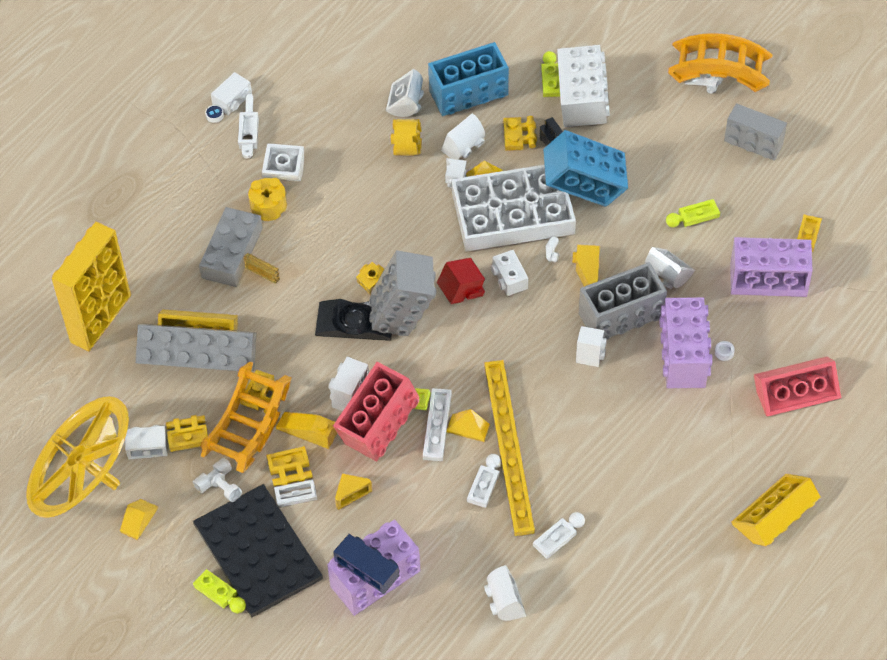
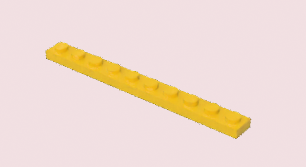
[484,360,535,536]

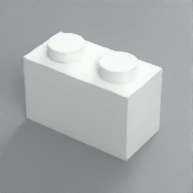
[211,72,252,115]
[576,326,607,367]
[125,425,168,459]

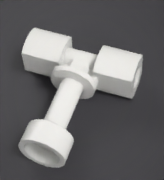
[192,457,242,502]

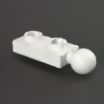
[467,454,501,508]
[533,512,585,559]

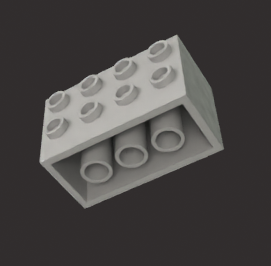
[369,250,436,336]
[579,262,667,340]

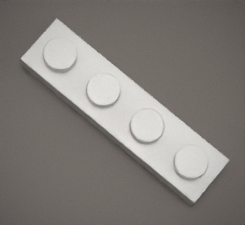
[423,388,452,461]

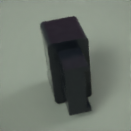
[540,117,563,146]

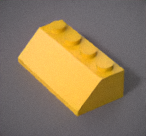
[158,309,238,331]
[731,474,821,546]

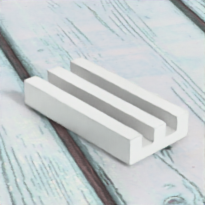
[274,479,317,508]

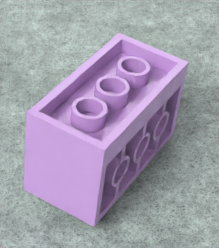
[730,237,812,297]

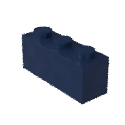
[333,534,399,594]

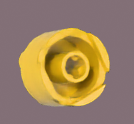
[391,119,422,156]
[248,178,287,221]

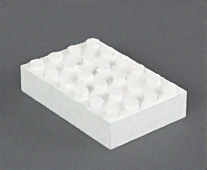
[451,165,576,252]

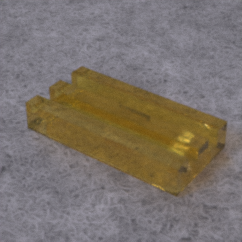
[244,253,280,284]

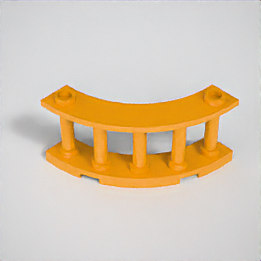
[668,33,773,92]
[201,361,292,473]

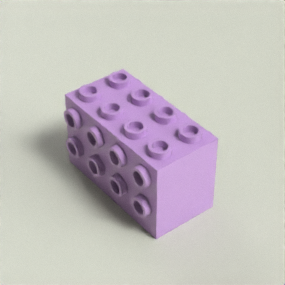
[660,297,712,388]
[327,519,420,616]

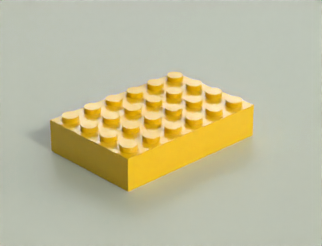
[51,221,131,352]

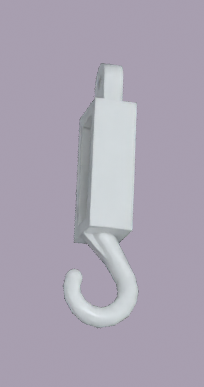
[238,93,259,159]

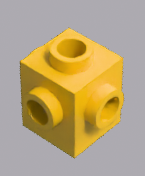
[356,262,385,295]

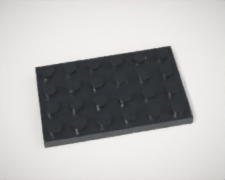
[193,484,323,618]

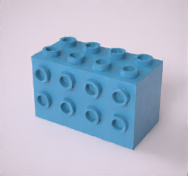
[428,42,509,117]
[543,130,628,207]

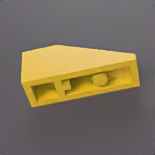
[572,244,600,287]
[276,412,337,449]

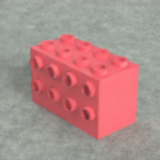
[333,362,420,462]

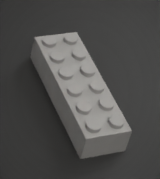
[136,324,257,372]

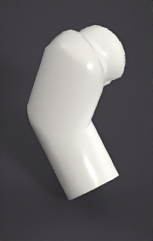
[546,236,559,263]

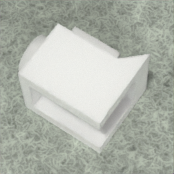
[445,158,467,188]

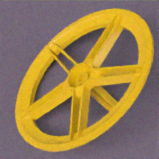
[26,396,129,518]

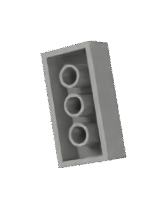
[199,207,262,287]

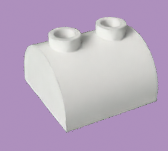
[386,69,424,117]
[441,113,485,160]
[262,144,304,181]
[645,247,695,289]
[484,565,527,621]

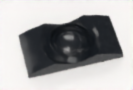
[315,299,392,341]

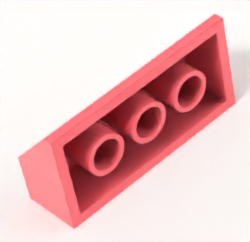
[754,356,841,417]

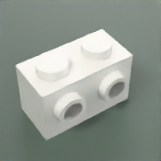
[490,250,528,296]

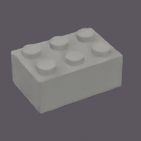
[724,103,787,161]

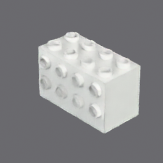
[557,45,610,127]

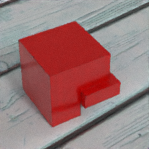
[436,257,485,304]

